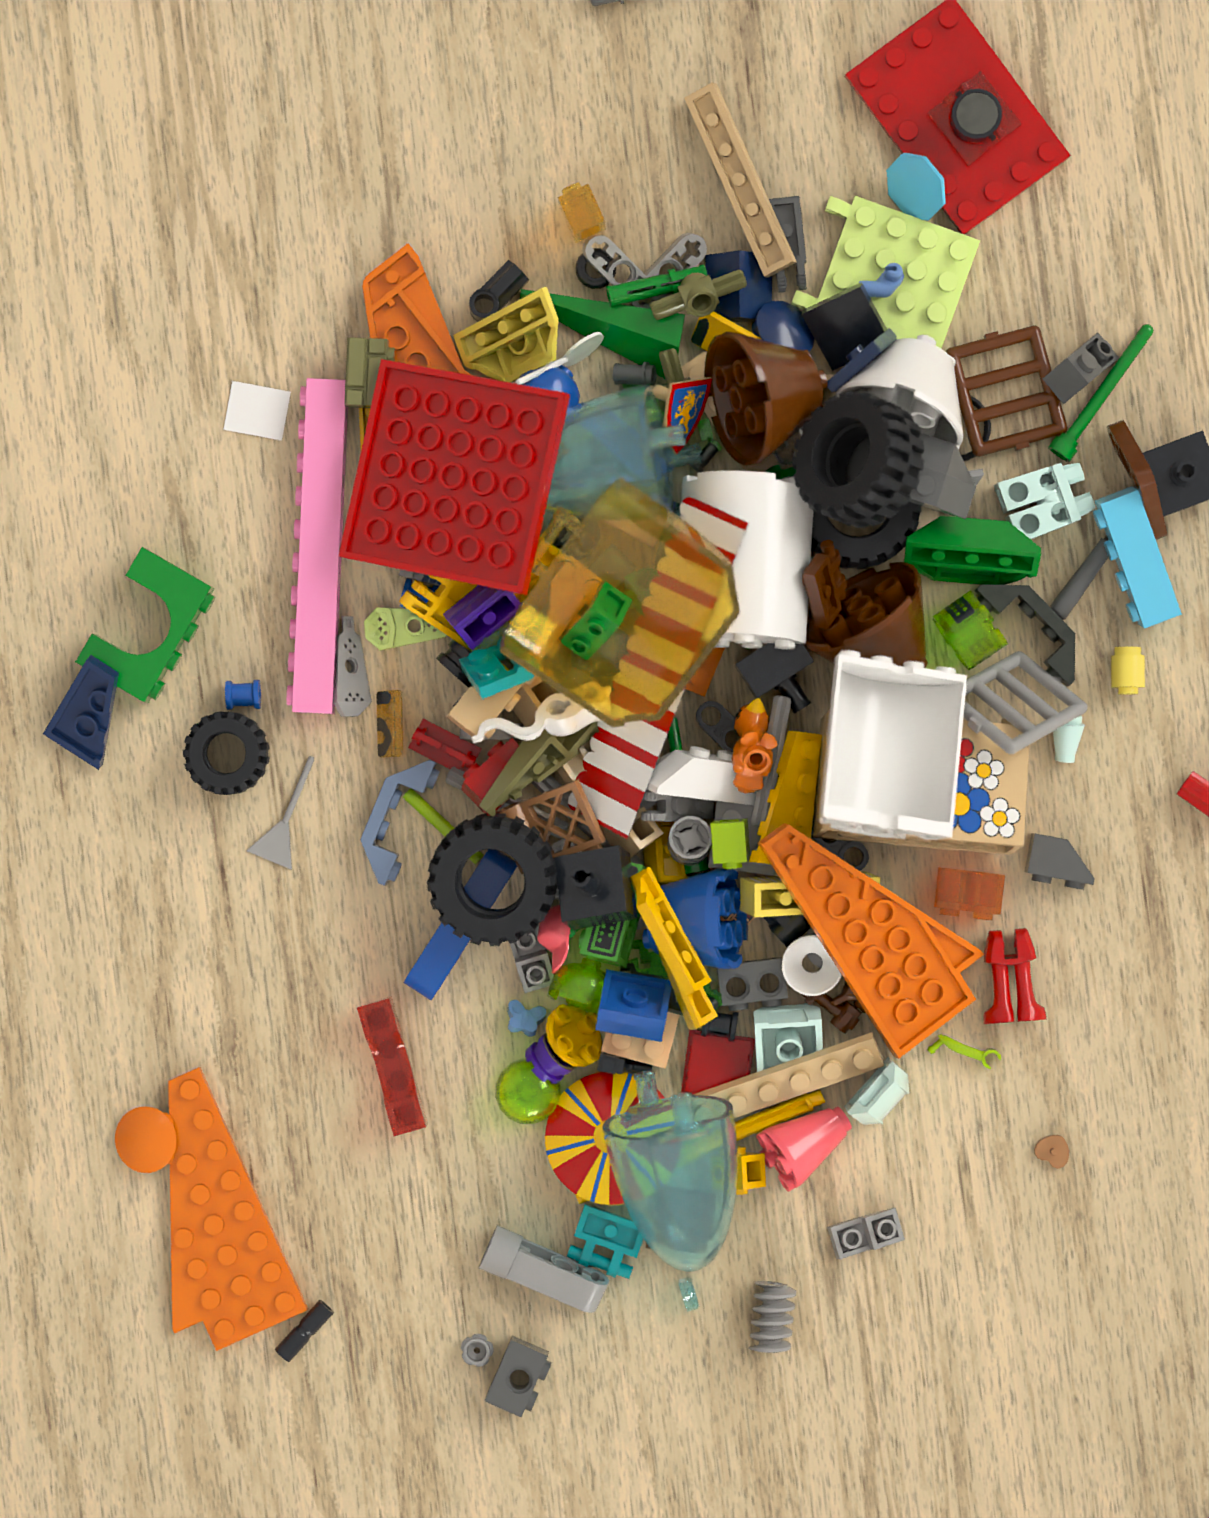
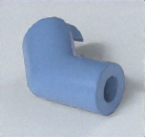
[859,263,904,298]

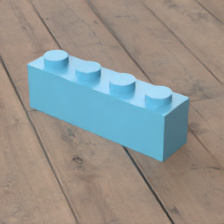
[1093,486,1182,629]

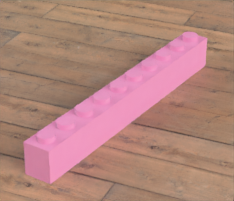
[286,378,348,714]

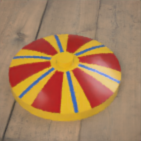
[545,1072,679,1205]

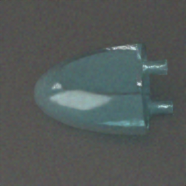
[545,384,703,520]
[602,1071,738,1272]

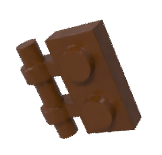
[802,540,847,629]

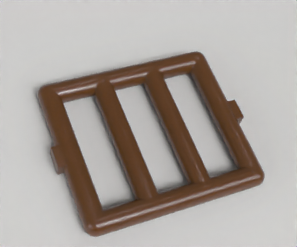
[946,325,1068,457]

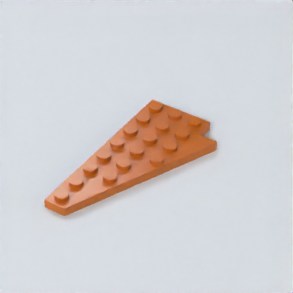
[758,823,984,1059]
[168,1067,308,1351]

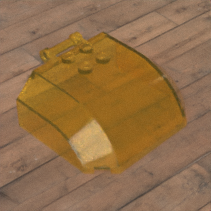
[500,476,740,727]

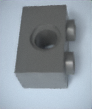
[485,1335,552,1417]

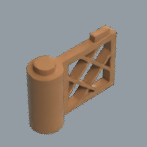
[496,779,606,875]

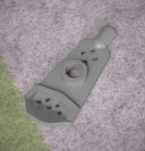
[333,616,372,717]

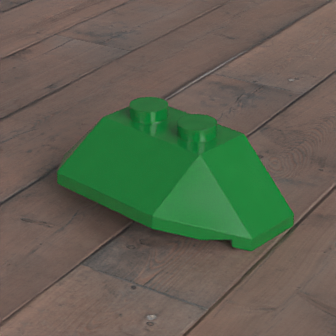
[903,516,1041,585]

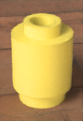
[1111,647,1145,695]

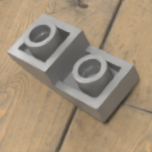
[510,924,557,993]
[827,1208,905,1259]

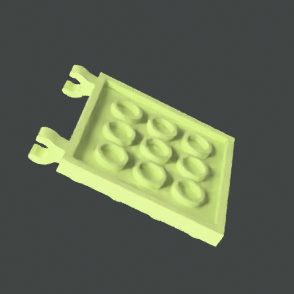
[791,196,980,349]

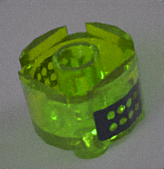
[932,590,1008,671]

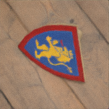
[652,377,712,455]

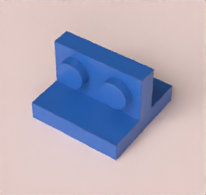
[595,969,672,1042]

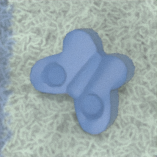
[507,1000,546,1037]

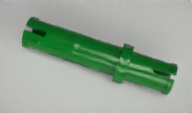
[606,264,707,307]

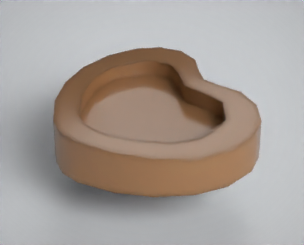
[1034,1135,1069,1169]

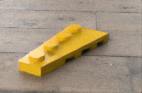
[749,731,822,864]

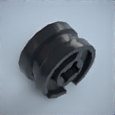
[436,640,472,688]

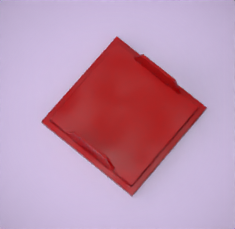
[681,1029,755,1096]

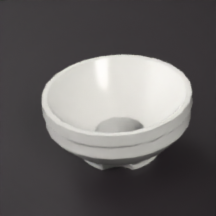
[782,935,841,996]

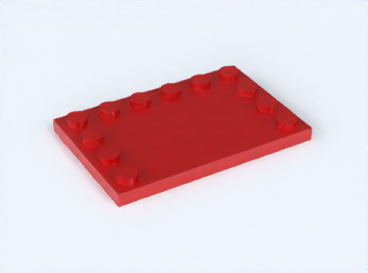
[844,0,1071,235]

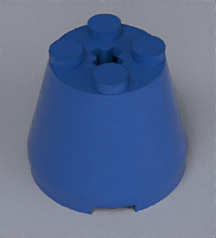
[643,868,748,969]

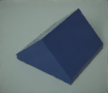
[705,250,772,322]

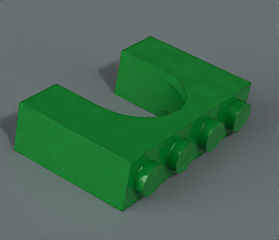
[75,547,215,703]

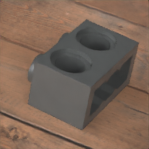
[717,957,788,1011]

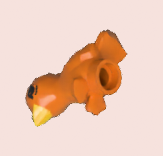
[732,698,778,794]

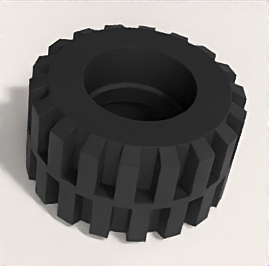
[183,711,270,795]

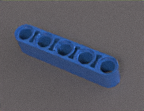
[403,849,517,1000]

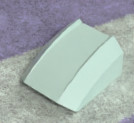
[753,1003,823,1072]
[844,1057,909,1125]

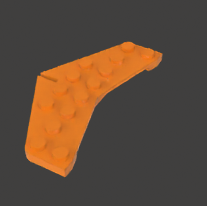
[362,243,572,467]

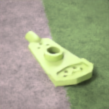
[364,607,447,651]

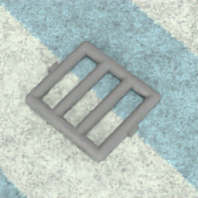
[963,651,1088,754]

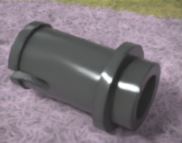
[613,362,657,388]

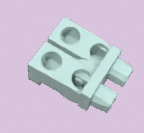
[994,462,1096,539]

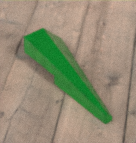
[520,289,685,380]

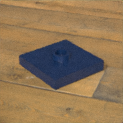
[827,328,897,392]

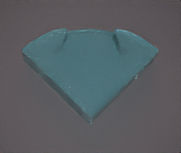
[678,1277,699,1312]

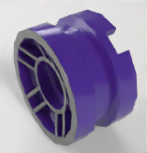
[525,1033,576,1085]

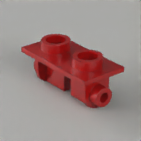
[408,718,482,772]

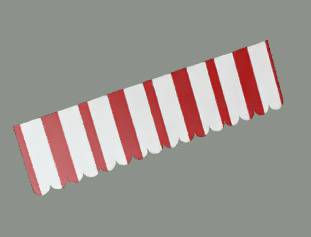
[568,497,749,839]

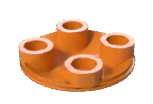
[115,1106,177,1173]

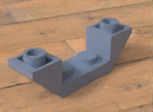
[360,760,440,886]

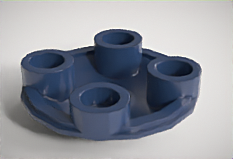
[752,301,814,352]

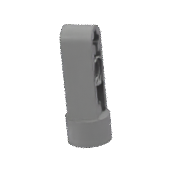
[479,1225,609,1313]

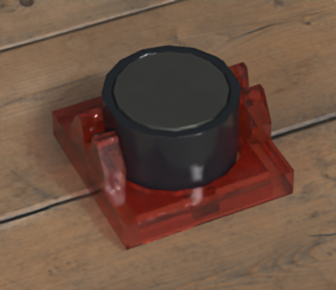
[927,71,1022,166]

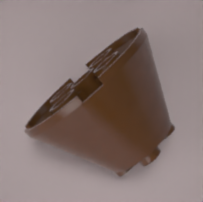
[704,332,828,466]
[804,562,928,668]

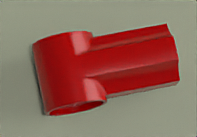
[1176,771,1209,817]

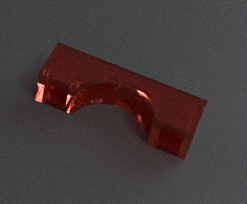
[357,996,428,1136]

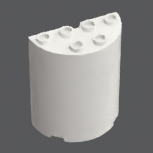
[680,471,813,649]
[819,650,967,840]

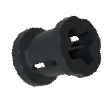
[701,1012,739,1042]

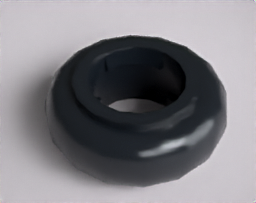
[576,248,616,289]

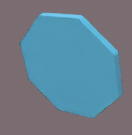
[886,153,946,221]

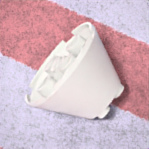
[836,335,963,450]

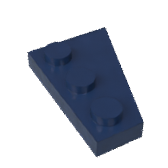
[43,655,119,770]

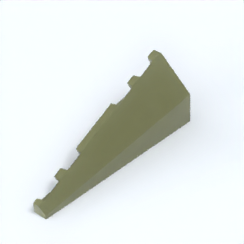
[479,667,602,817]

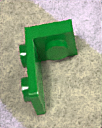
[560,581,633,660]

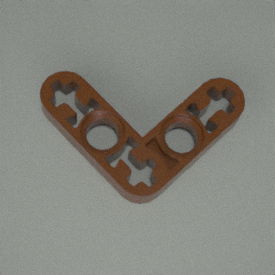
[1107,420,1167,540]

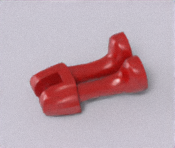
[983,928,1047,1024]

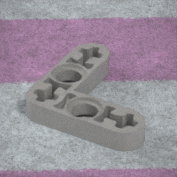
[582,233,707,309]

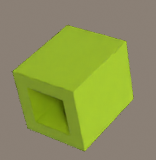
[711,818,750,869]

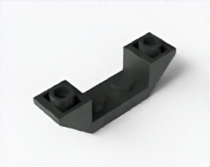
[974,584,1075,686]

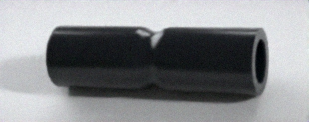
[275,1300,334,1362]

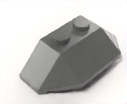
[847,433,976,520]

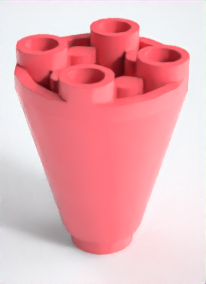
[756,1106,852,1192]

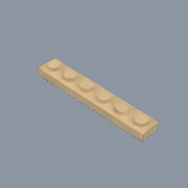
[684,82,797,278]
[684,1032,884,1131]

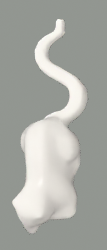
[471,683,612,743]

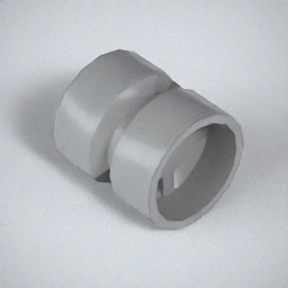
[667,816,712,866]

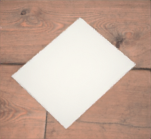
[223,381,291,441]

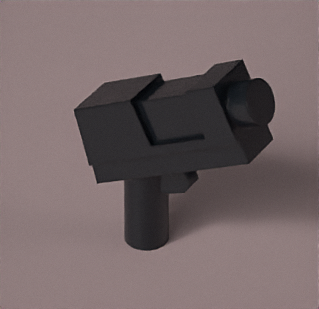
[597,1052,652,1076]

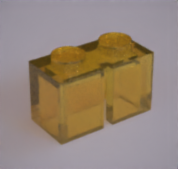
[558,182,606,243]

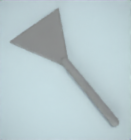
[246,756,314,870]

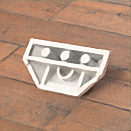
[647,746,756,805]

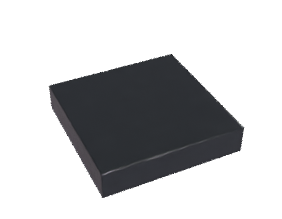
[801,282,887,371]

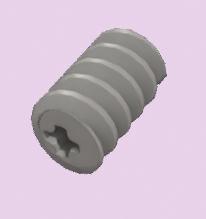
[749,1281,796,1353]

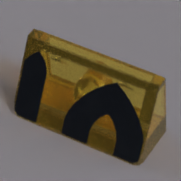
[376,690,404,757]

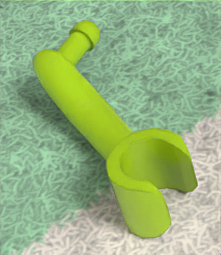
[927,1034,1001,1069]

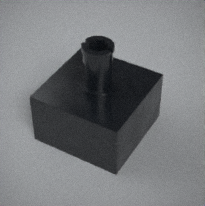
[1143,430,1209,517]
[734,643,814,714]
[555,845,638,930]

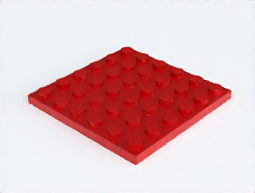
[338,359,570,595]

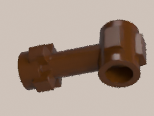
[801,993,862,1034]

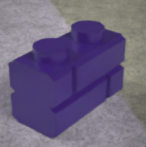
[443,585,524,650]

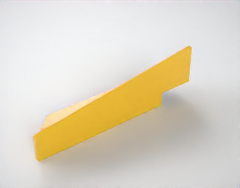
[630,867,718,1030]

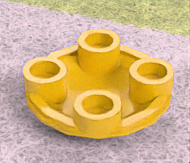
[545,1004,602,1067]

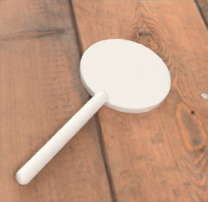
[515,332,604,385]

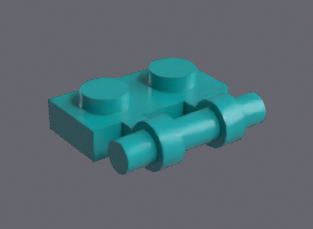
[566,1203,648,1279]

